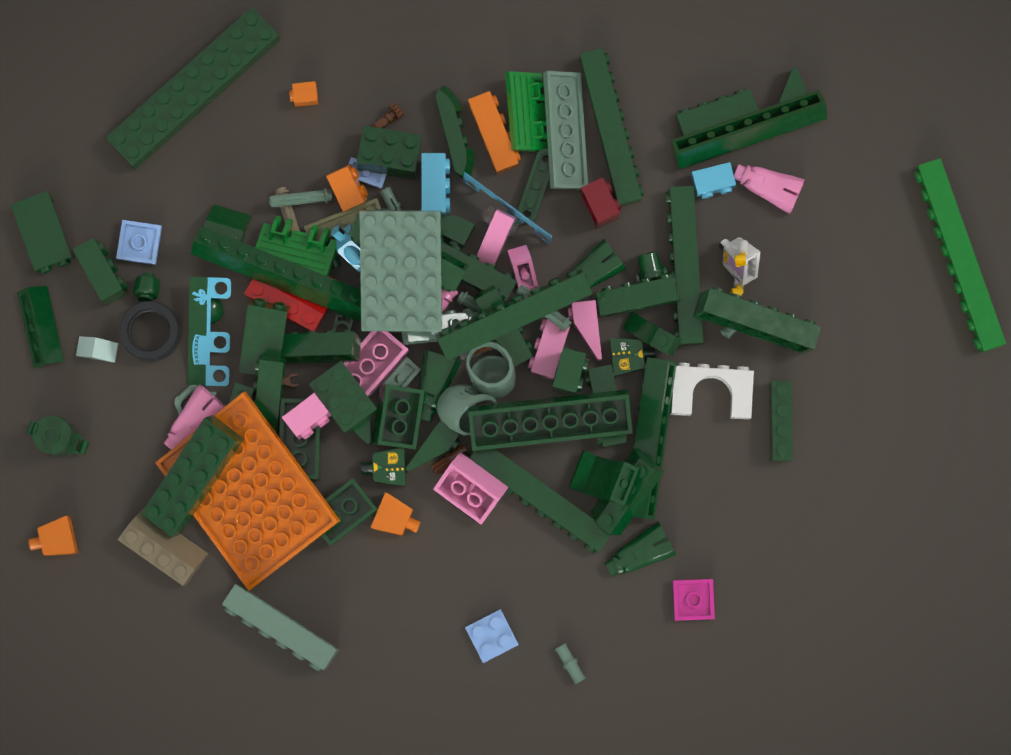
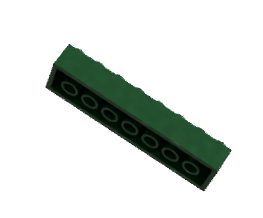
[468,389,633,451]

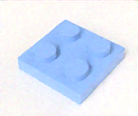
[116,220,162,265]
[465,609,519,663]

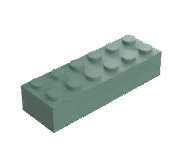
[222,584,339,671]

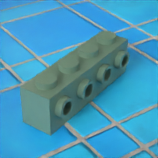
[402,308,481,345]

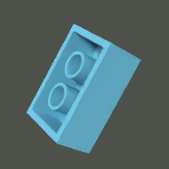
[422,153,450,215]

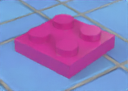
[673,579,715,621]

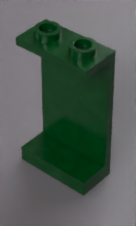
[10,191,75,274]
[239,298,291,376]
[568,450,639,506]

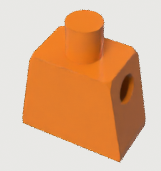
[371,493,421,536]
[28,516,79,556]

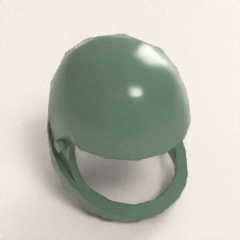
[466,342,516,399]
[436,384,497,435]

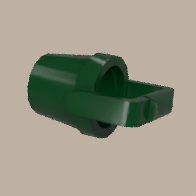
[636,251,668,284]

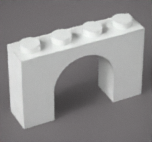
[670,363,754,420]

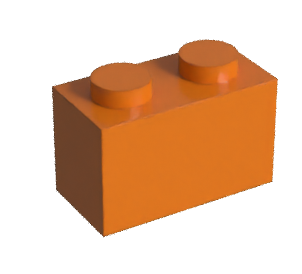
[326,164,368,212]

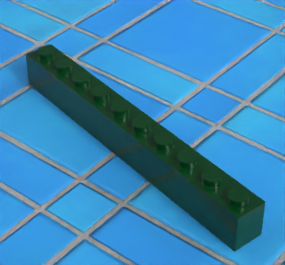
[190,226,361,321]

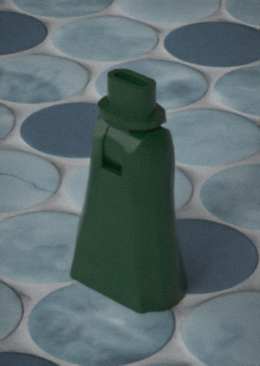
[573,238,626,288]
[419,350,461,422]
[605,521,677,577]

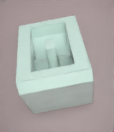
[76,336,119,363]

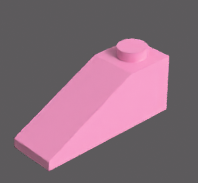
[568,300,602,361]

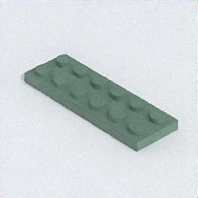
[543,71,588,190]

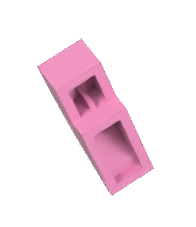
[477,209,516,265]

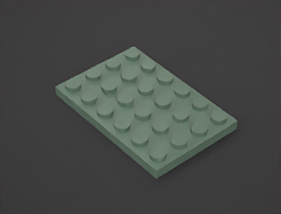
[359,210,442,332]

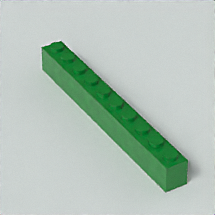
[914,158,1006,353]

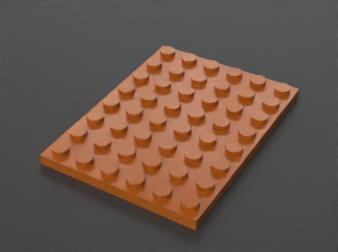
[155,392,340,591]

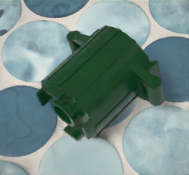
[26,416,90,457]

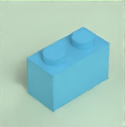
[691,162,736,199]

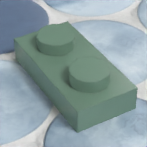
[379,356,421,387]

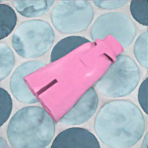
[734,164,805,214]
[164,384,226,450]

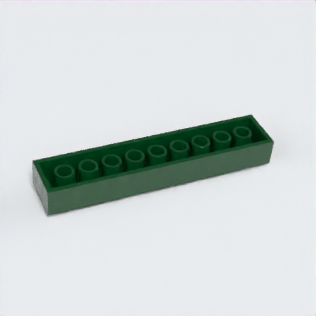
[106,7,280,170]

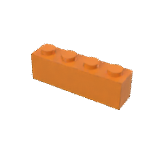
[468,91,521,175]

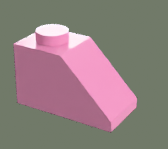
[508,245,538,289]

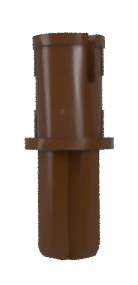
[431,444,469,475]

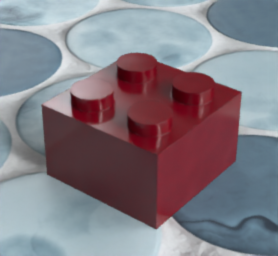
[580,177,621,229]

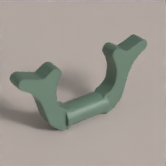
[174,385,217,415]

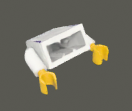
[719,238,760,296]

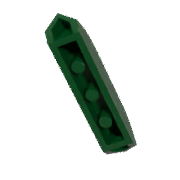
[435,85,474,179]

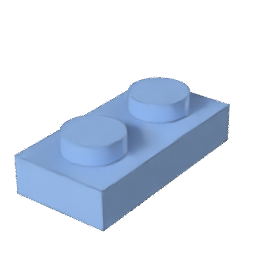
[349,157,387,190]

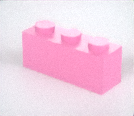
[528,319,570,380]

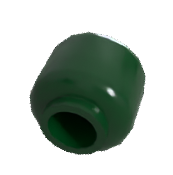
[133,272,161,302]

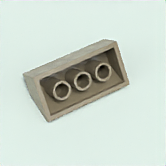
[118,508,209,586]

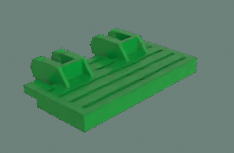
[505,71,548,152]
[255,216,337,277]

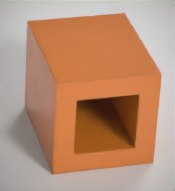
[289,81,319,107]

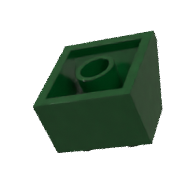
[204,204,252,243]

